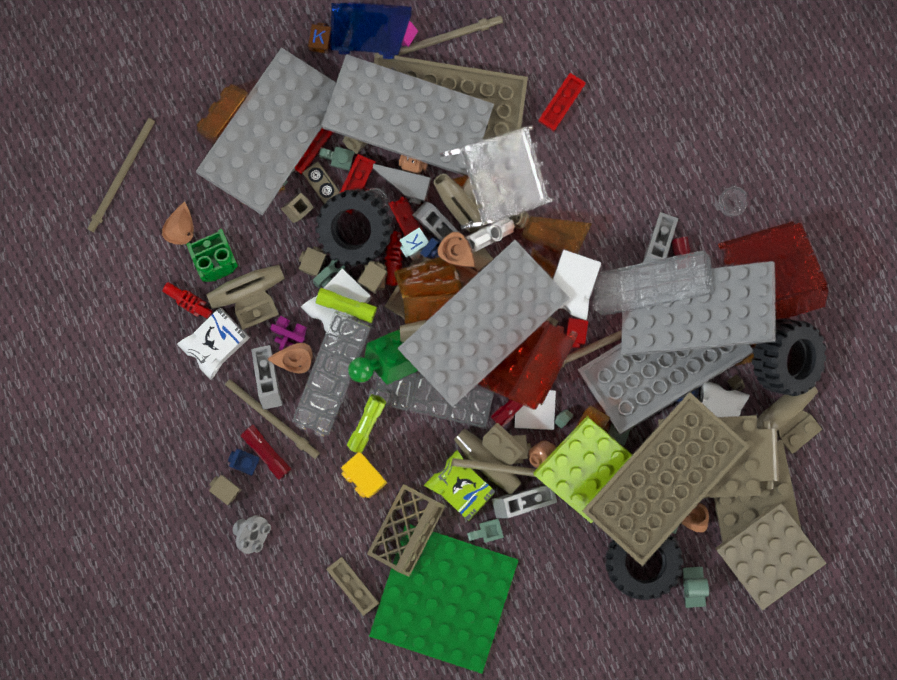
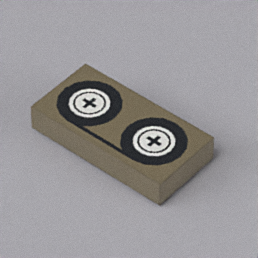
[303,162,340,204]

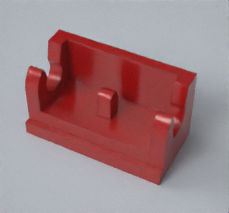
[388,197,423,237]

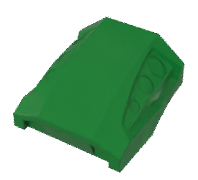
[186,229,238,282]

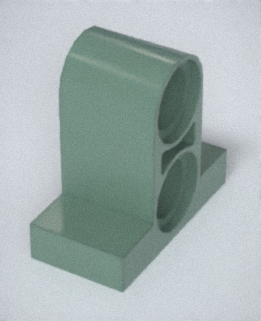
[682,566,709,608]

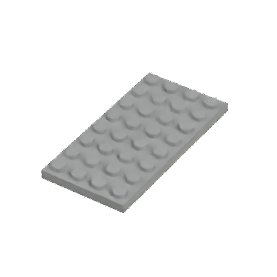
[196,48,336,216]
[321,54,494,178]
[398,240,570,407]
[621,261,775,356]
[578,343,753,436]

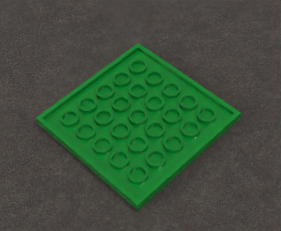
[369,524,518,674]

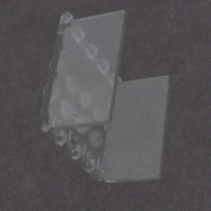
[439,125,555,229]

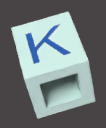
[400,228,429,261]

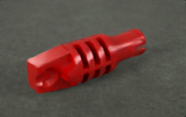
[384,231,403,286]
[162,282,213,319]

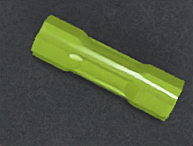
[315,288,377,323]
[347,394,387,453]

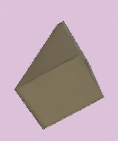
[727,374,745,391]

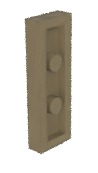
[326,557,379,616]

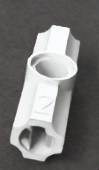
[465,217,515,253]

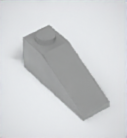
[373,164,431,205]
[412,201,462,242]
[641,212,678,275]
[251,345,282,410]
[492,485,557,518]

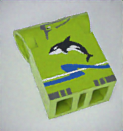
[424,450,496,521]

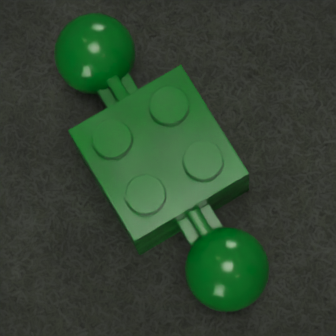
[348,330,418,385]

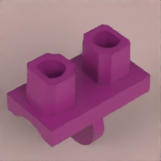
[270,316,307,350]

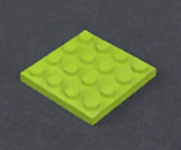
[533,416,632,523]

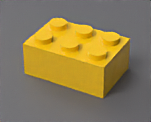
[341,452,387,498]

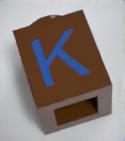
[308,23,332,54]

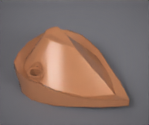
[162,202,194,245]
[438,232,475,267]
[268,343,313,374]
[681,503,709,532]

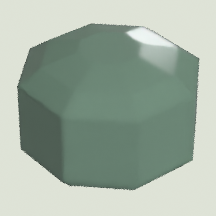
[555,410,573,429]

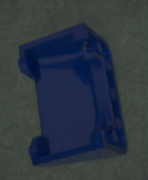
[331,2,412,59]

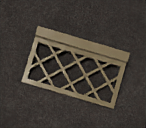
[367,484,445,576]

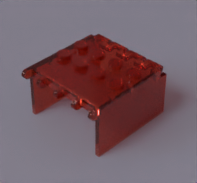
[718,221,829,320]
[478,320,577,410]

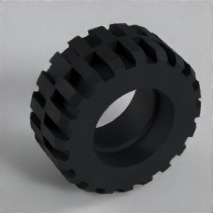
[315,189,393,266]
[752,318,827,396]
[605,535,683,600]

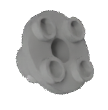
[233,515,271,554]

